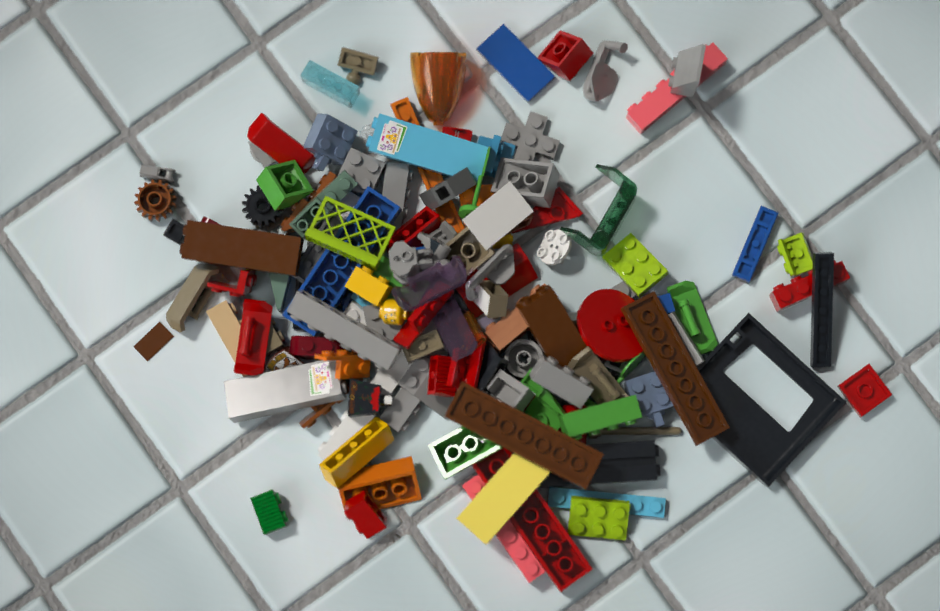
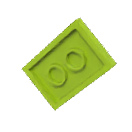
[602,233,669,298]
[567,496,630,540]

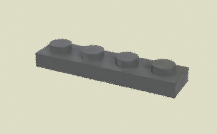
[292,210,346,283]

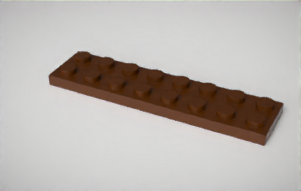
[621,291,730,446]
[444,381,604,490]

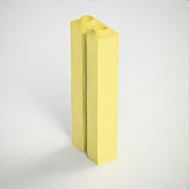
[457,453,550,545]

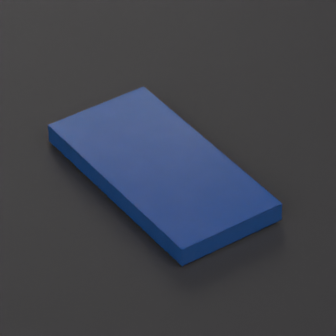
[476,24,555,103]

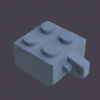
[304,114,358,171]
[623,371,674,428]

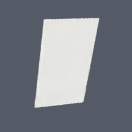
[462,181,534,250]

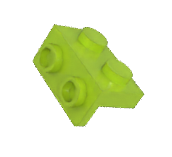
[777,232,813,276]

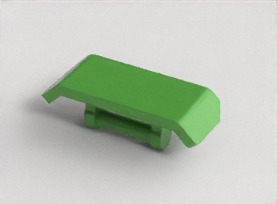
[667,281,718,354]

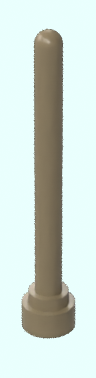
[589,427,682,439]

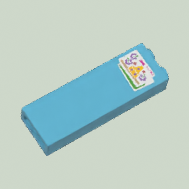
[366,113,488,185]

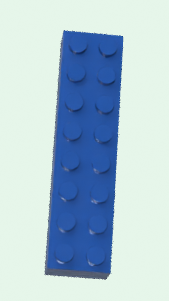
[282,186,402,337]

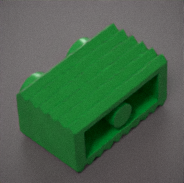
[250,490,289,535]

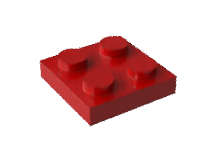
[837,364,892,417]

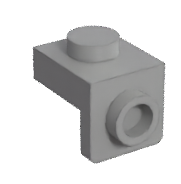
[429,221,457,244]

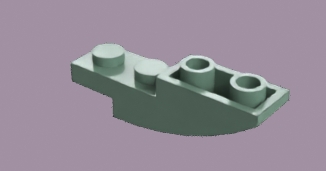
[289,169,358,238]

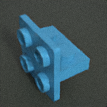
[477,135,515,178]

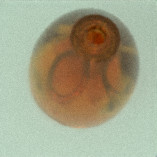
[410,52,467,125]

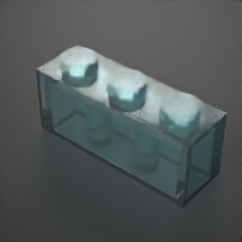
[300,60,360,108]

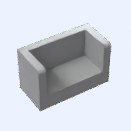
[486,369,535,412]

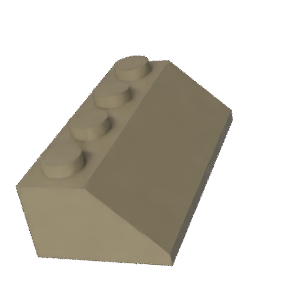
[428,227,495,292]

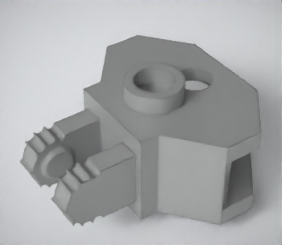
[389,241,434,285]

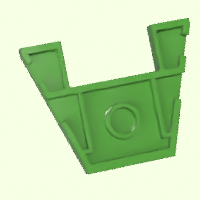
[520,367,566,430]

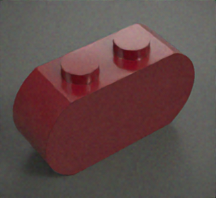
[290,336,347,360]

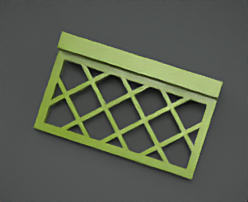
[305,196,396,271]

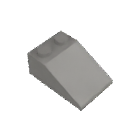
[668,44,706,97]
[491,158,560,208]
[398,356,454,419]

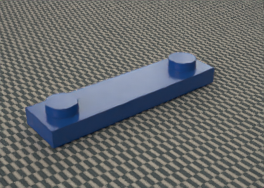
[732,205,779,283]

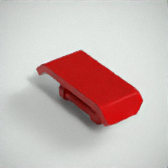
[247,113,316,174]
[234,299,273,376]

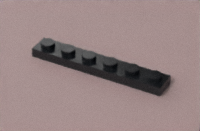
[810,252,834,368]

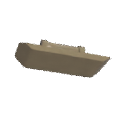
[166,264,219,332]
[568,346,628,405]

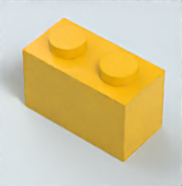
[345,266,393,307]

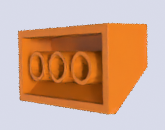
[338,456,422,518]

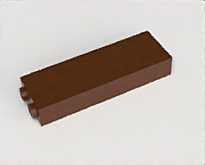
[180,220,304,277]
[515,285,587,367]

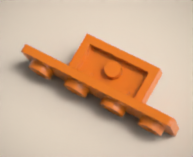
[314,350,371,379]

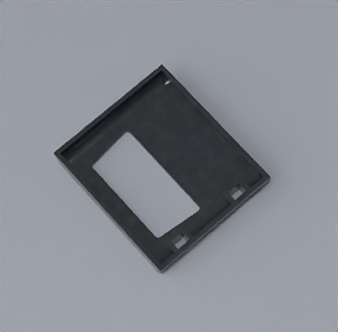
[697,313,846,487]

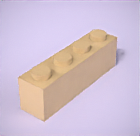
[206,300,266,377]

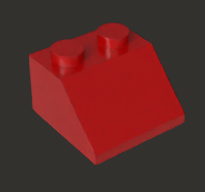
[537,30,593,81]

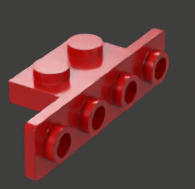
[393,282,454,349]
[446,334,487,390]

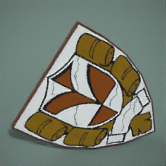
[264,346,305,373]

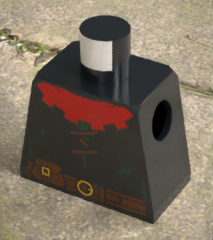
[348,379,393,417]

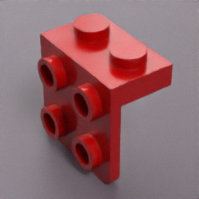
[207,269,257,297]

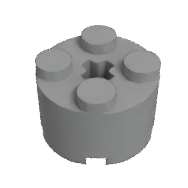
[504,339,543,380]

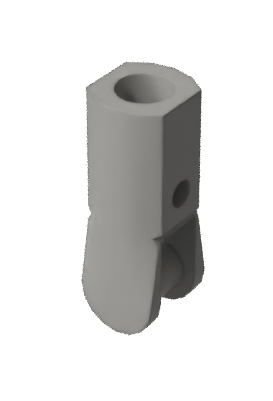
[140,164,176,183]

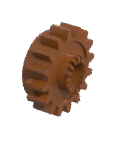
[134,180,177,222]

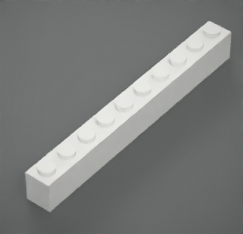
[318,306,450,460]

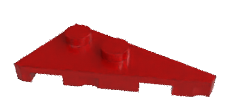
[511,187,583,234]

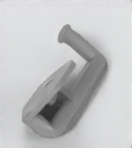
[583,41,628,101]
[465,244,515,301]

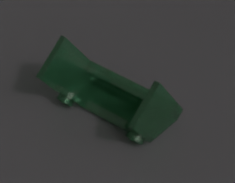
[560,164,637,256]

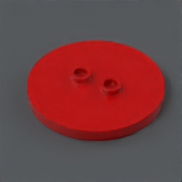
[577,289,643,362]

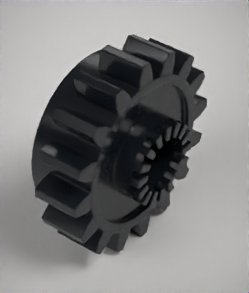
[242,185,284,227]

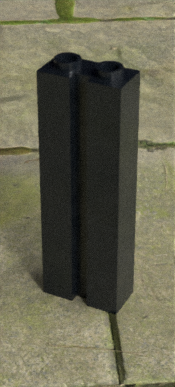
[540,441,660,488]

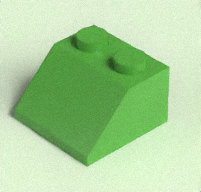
[256,160,314,211]

